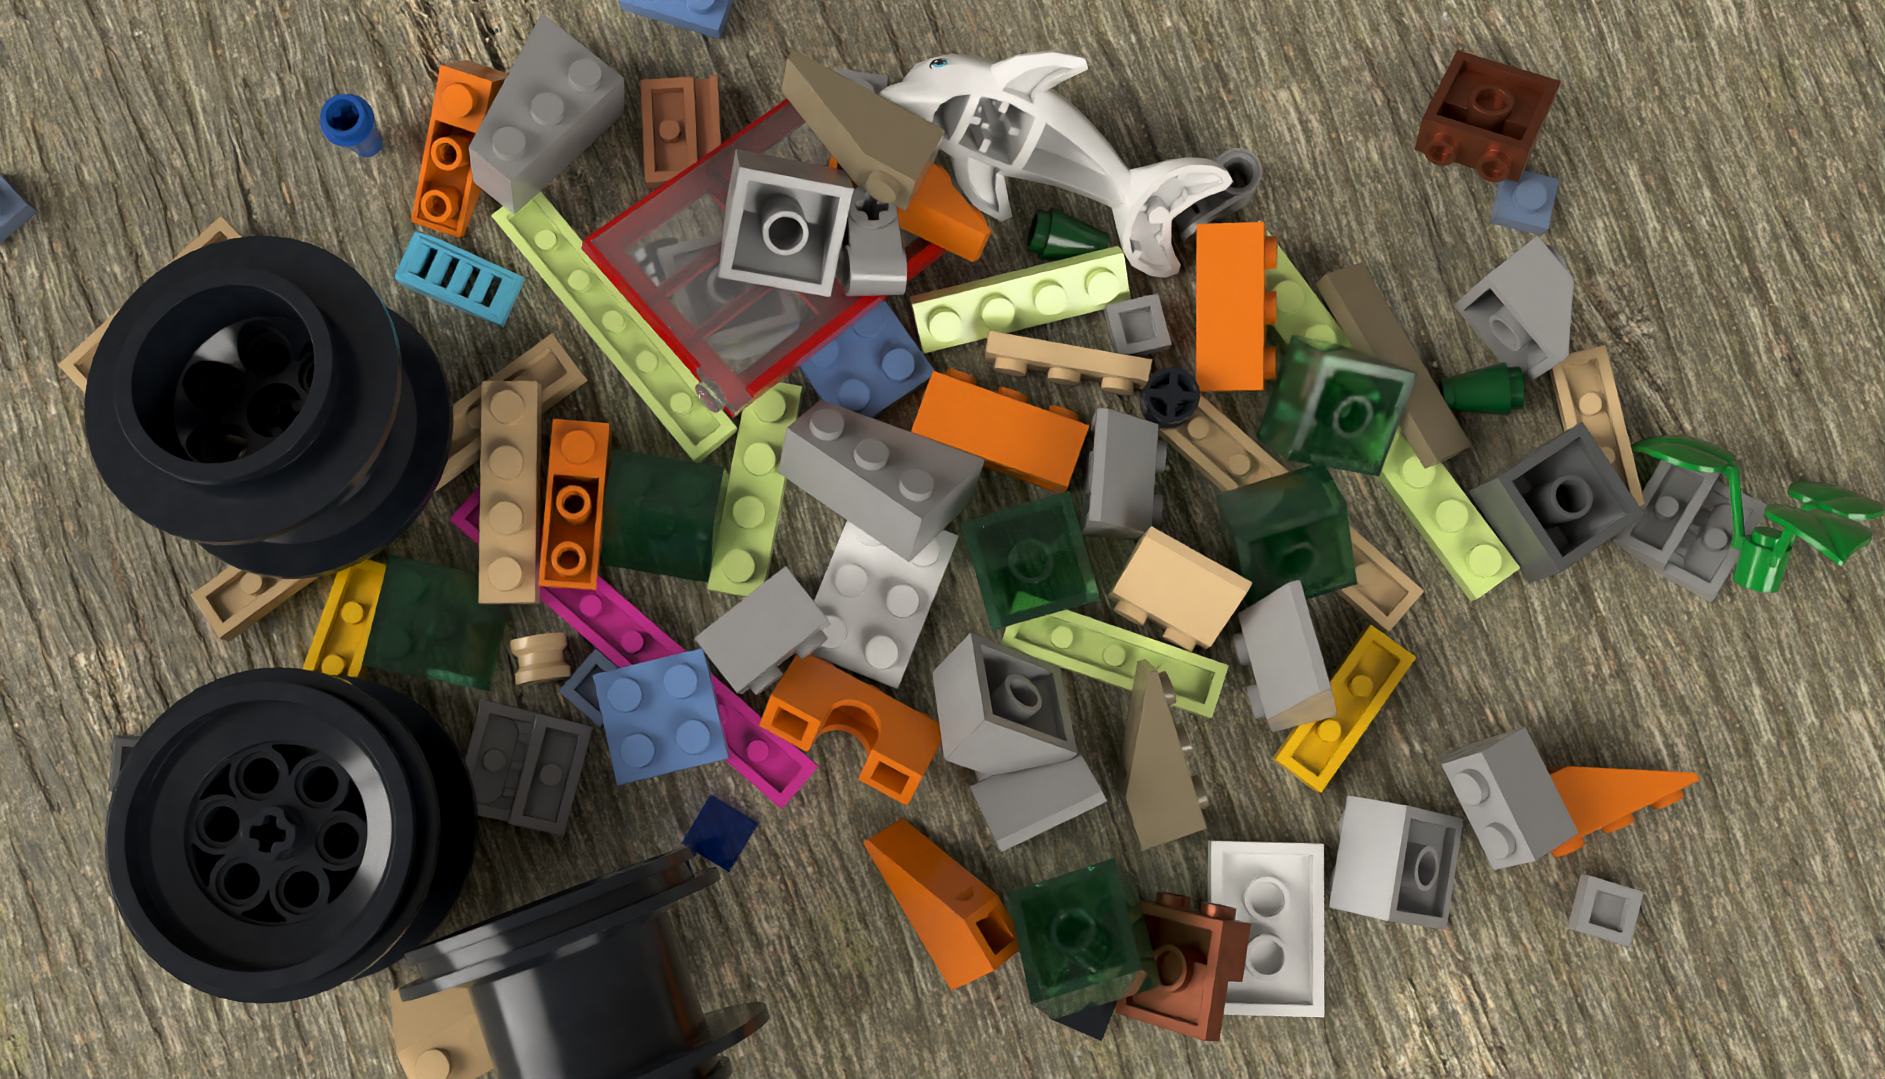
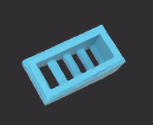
[395,230,525,328]

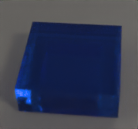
[681,794,760,872]

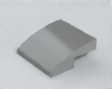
[1613,460,1767,603]
[464,699,593,836]

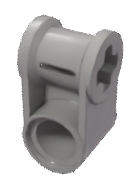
[1174,148,1262,244]
[842,186,907,296]

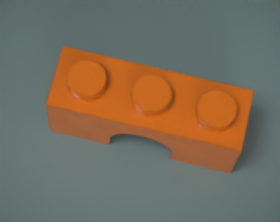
[759,654,942,806]

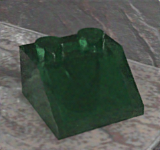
[1256,335,1418,477]
[603,449,730,583]
[1215,461,1357,608]
[960,491,1101,631]
[362,555,510,691]

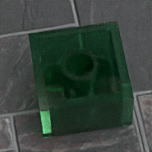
[1007,858,1162,1019]

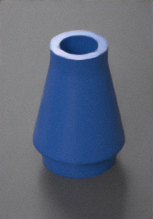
[320,94,383,157]

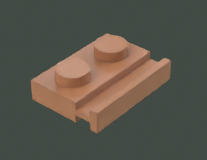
[640,75,723,190]

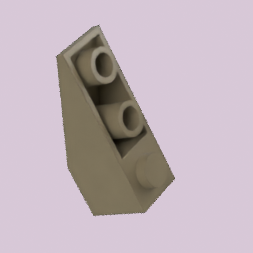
[1115,659,1209,851]

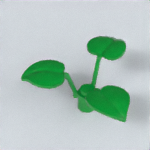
[1631,435,1885,593]

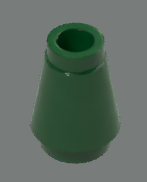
[1026,207,1109,261]
[1439,362,1524,416]

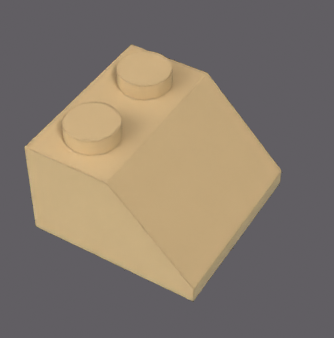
[1107,526,1253,653]
[389,977,494,1079]

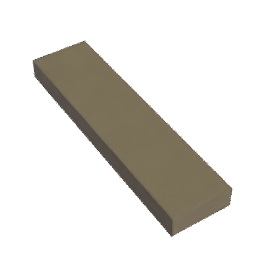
[1315,262,1472,469]

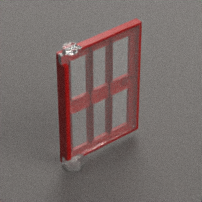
[581,99,966,418]

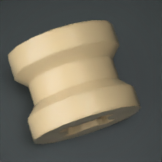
[510,632,572,686]

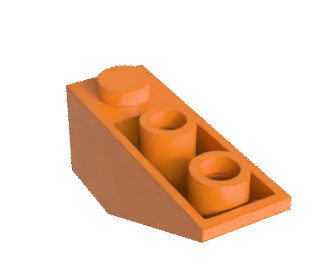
[411,60,508,238]
[828,154,992,262]
[538,419,613,590]
[1546,766,1700,857]
[863,818,1027,991]

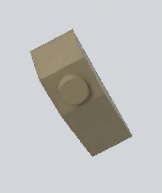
[781,50,945,211]

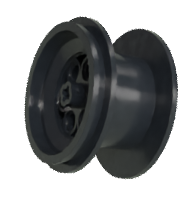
[84,236,454,579]
[105,667,478,1004]
[398,844,770,1079]

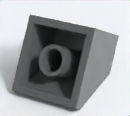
[1468,422,1645,583]

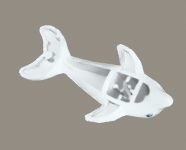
[878,50,1233,278]

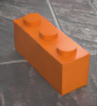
[1196,222,1278,392]
[911,369,1089,496]

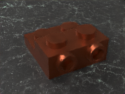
[1415,50,1561,183]
[1115,891,1251,1041]

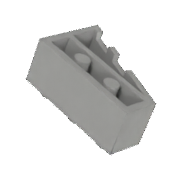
[469,13,624,215]
[778,400,985,562]

